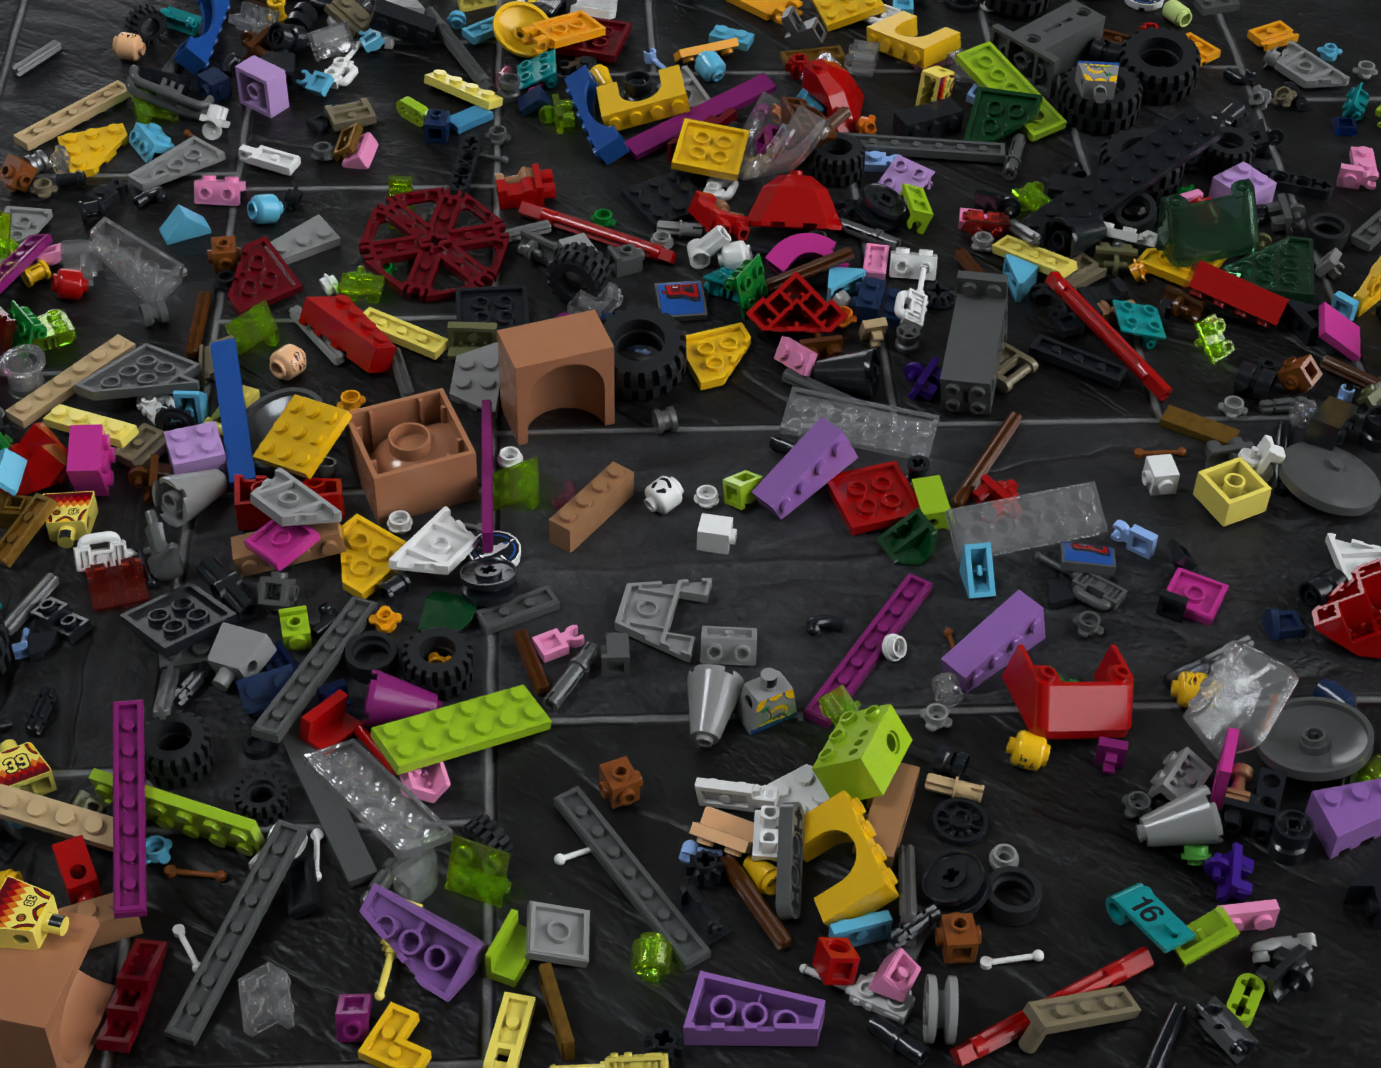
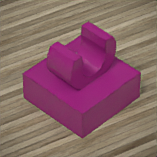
[1094,736,1128,775]

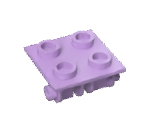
[878,155,935,205]

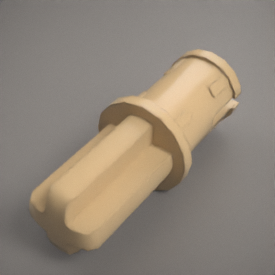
[925,773,985,804]

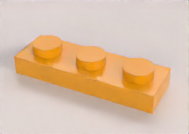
[673,37,739,64]

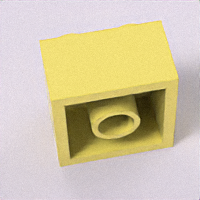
[1193,457,1272,527]

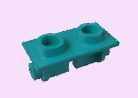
[159,6,203,37]
[1341,82,1369,121]

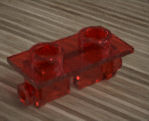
[961,209,1012,236]

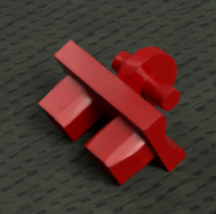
[973,473,1020,521]

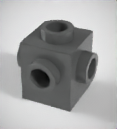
[257,571,299,611]

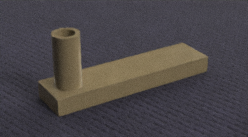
[1018,986,1141,1054]

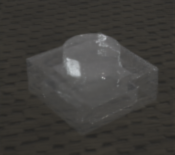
[50,145,70,174]

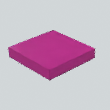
[1319,302,1361,362]
[243,519,321,572]
[1166,567,1229,626]
[1210,727,1240,810]

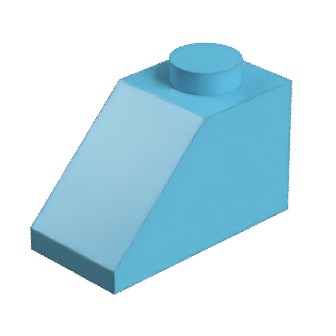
[173,390,210,425]

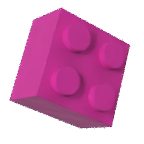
[66,424,116,496]

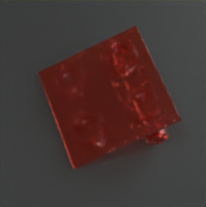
[85,556,149,612]

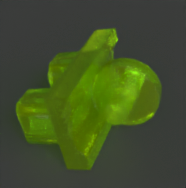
[538,93,575,134]
[1012,181,1051,213]
[338,265,385,303]
[1194,314,1235,364]
[818,684,861,727]

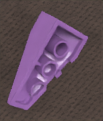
[359,883,490,1002]

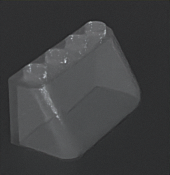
[1183,640,1299,759]

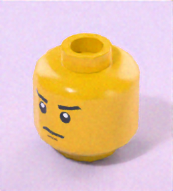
[1006,730,1051,771]

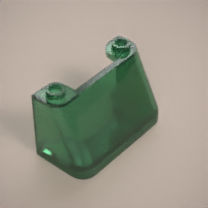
[1157,178,1259,267]

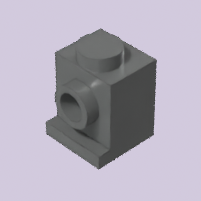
[607,243,645,278]
[601,632,630,677]

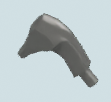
[144,509,184,581]

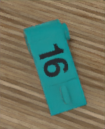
[1105,883,1195,953]

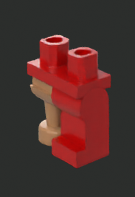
[494,163,556,210]
[688,191,750,241]

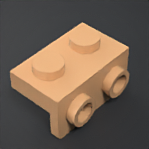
[689,806,754,857]

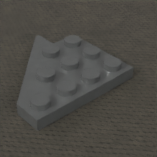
[74,343,202,401]

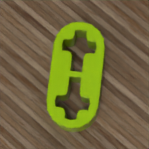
[396,96,428,127]
[1226,973,1265,1028]

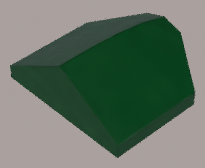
[876,507,938,566]
[418,591,477,633]

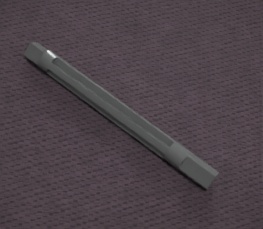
[424,6,497,92]

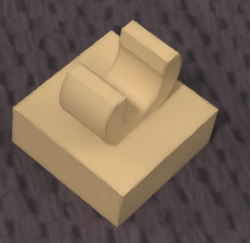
[858,317,888,348]

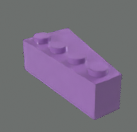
[752,417,859,520]
[941,590,1046,693]
[683,971,825,1046]

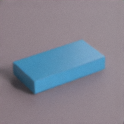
[450,105,494,134]

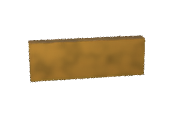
[780,45,846,69]
[1159,405,1240,446]
[0,493,58,568]
[539,962,575,1062]

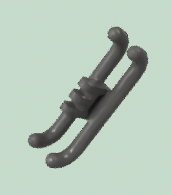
[125,65,214,121]

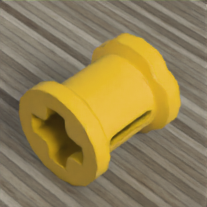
[267,0,287,23]
[20,259,52,288]

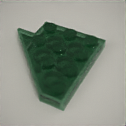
[1223,236,1315,302]

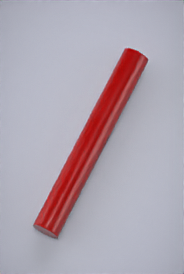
[354,725,398,777]

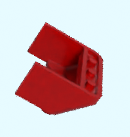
[1001,644,1134,739]

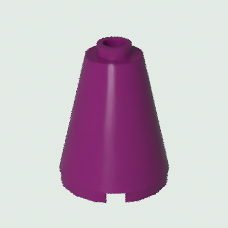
[362,669,443,727]

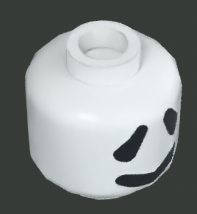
[644,476,684,514]

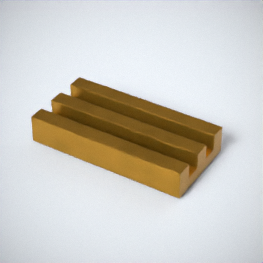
[332,123,363,162]

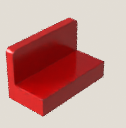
[298,689,362,755]

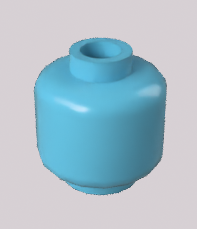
[695,51,726,82]
[247,194,283,224]

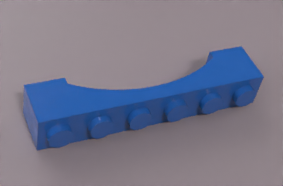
[174,0,231,75]
[564,65,630,166]

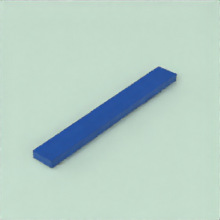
[210,338,256,489]

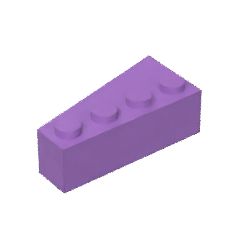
[1305,778,1381,859]

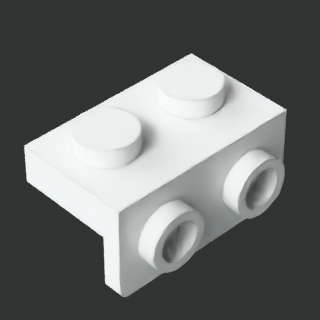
[570,0,618,20]
[889,247,938,281]

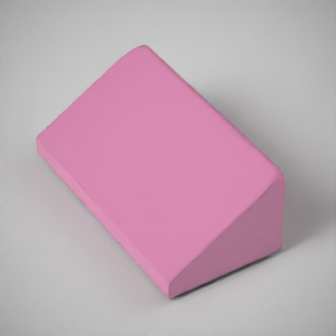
[342,132,378,169]
[868,947,921,1002]

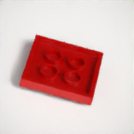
[824,460,920,536]

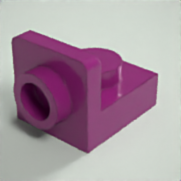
[335,994,372,1042]

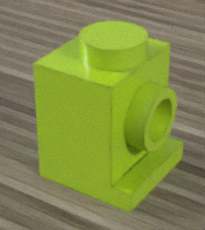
[723,470,763,510]
[278,605,313,652]

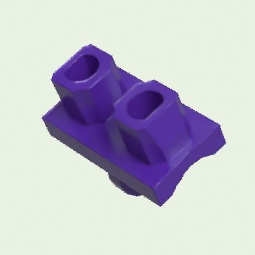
[903,356,942,401]
[1204,842,1254,903]

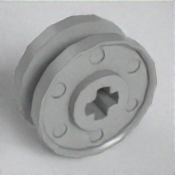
[923,974,959,1045]

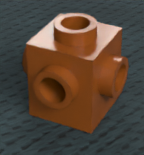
[0,153,38,192]
[207,235,242,273]
[1278,354,1323,394]
[598,756,643,809]
[935,912,981,964]

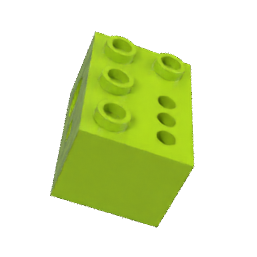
[812,703,912,800]

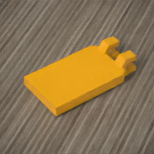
[725,0,803,25]
[520,10,606,55]

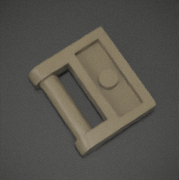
[324,97,377,131]
[996,342,1038,393]

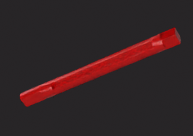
[518,201,677,265]
[1045,271,1173,401]
[950,946,1154,1066]

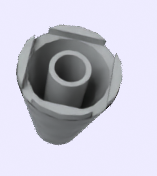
[152,469,228,527]
[687,664,744,748]
[1135,785,1223,847]

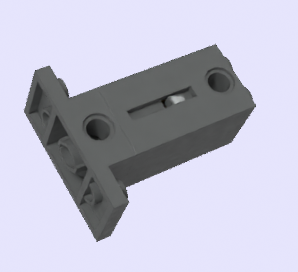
[990,0,1106,98]
[940,270,1008,415]

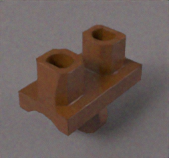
[241,26,275,61]
[1159,284,1206,324]
[799,332,843,362]
[128,453,172,505]

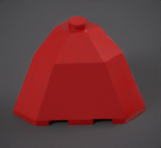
[802,59,865,133]
[748,170,842,231]
[745,271,848,333]
[0,422,69,496]
[1311,558,1381,659]

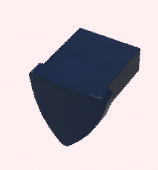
[517,85,555,117]
[1261,608,1305,641]

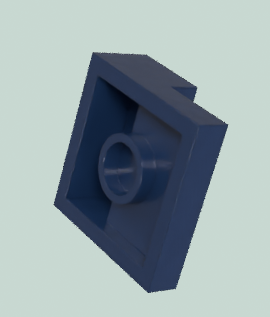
[851,277,907,327]

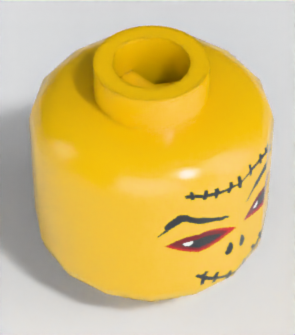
[1171,671,1214,709]

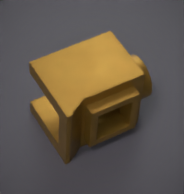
[0,491,33,529]

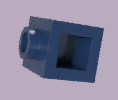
[196,67,232,104]
[424,109,451,144]

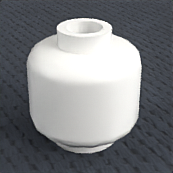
[717,240,753,271]

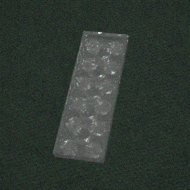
[780,386,940,459]
[945,481,1108,563]
[303,739,453,860]

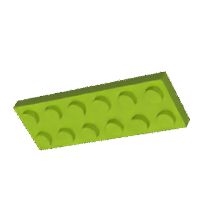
[955,41,1067,142]
[370,684,552,775]
[88,768,266,856]

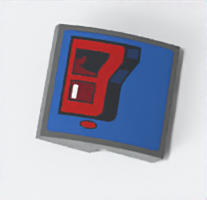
[654,280,707,321]
[1059,542,1116,576]

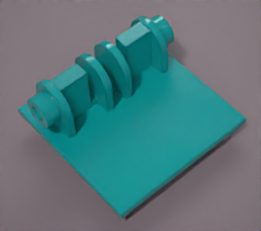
[517,49,557,90]
[703,267,739,302]
[1112,300,1166,349]

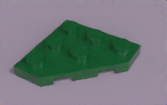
[963,87,1042,142]

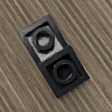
[30,597,93,644]

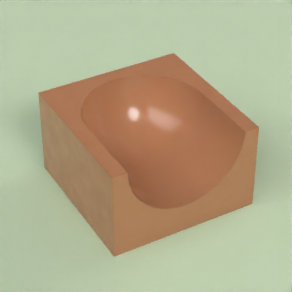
[497,309,615,446]
[345,388,479,525]
[0,910,117,1068]

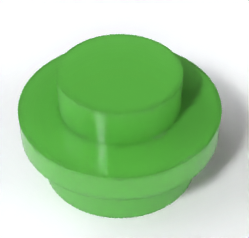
[1181,845,1212,866]

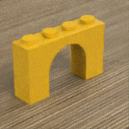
[866,11,961,69]
[596,65,691,131]
[803,790,900,927]

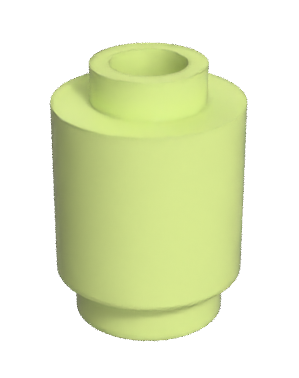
[1162,0,1192,27]

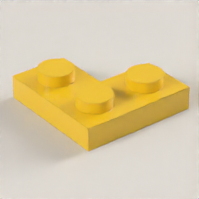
[358,1002,432,1068]

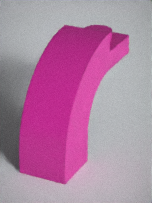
[763,233,849,275]

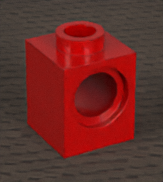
[812,937,860,985]

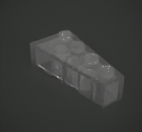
[89,216,184,305]

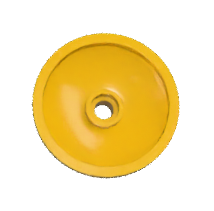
[492,1,549,58]

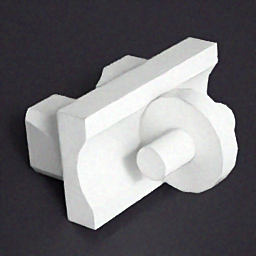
[199,104,231,140]
[1238,435,1286,481]
[752,805,779,862]

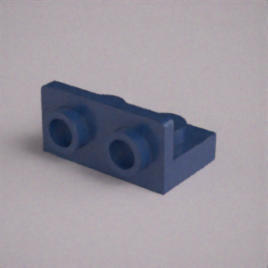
[235,664,294,718]

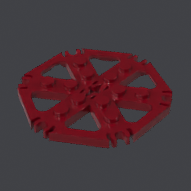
[359,187,510,303]

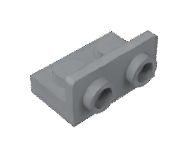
[700,626,757,666]
[1147,747,1213,801]

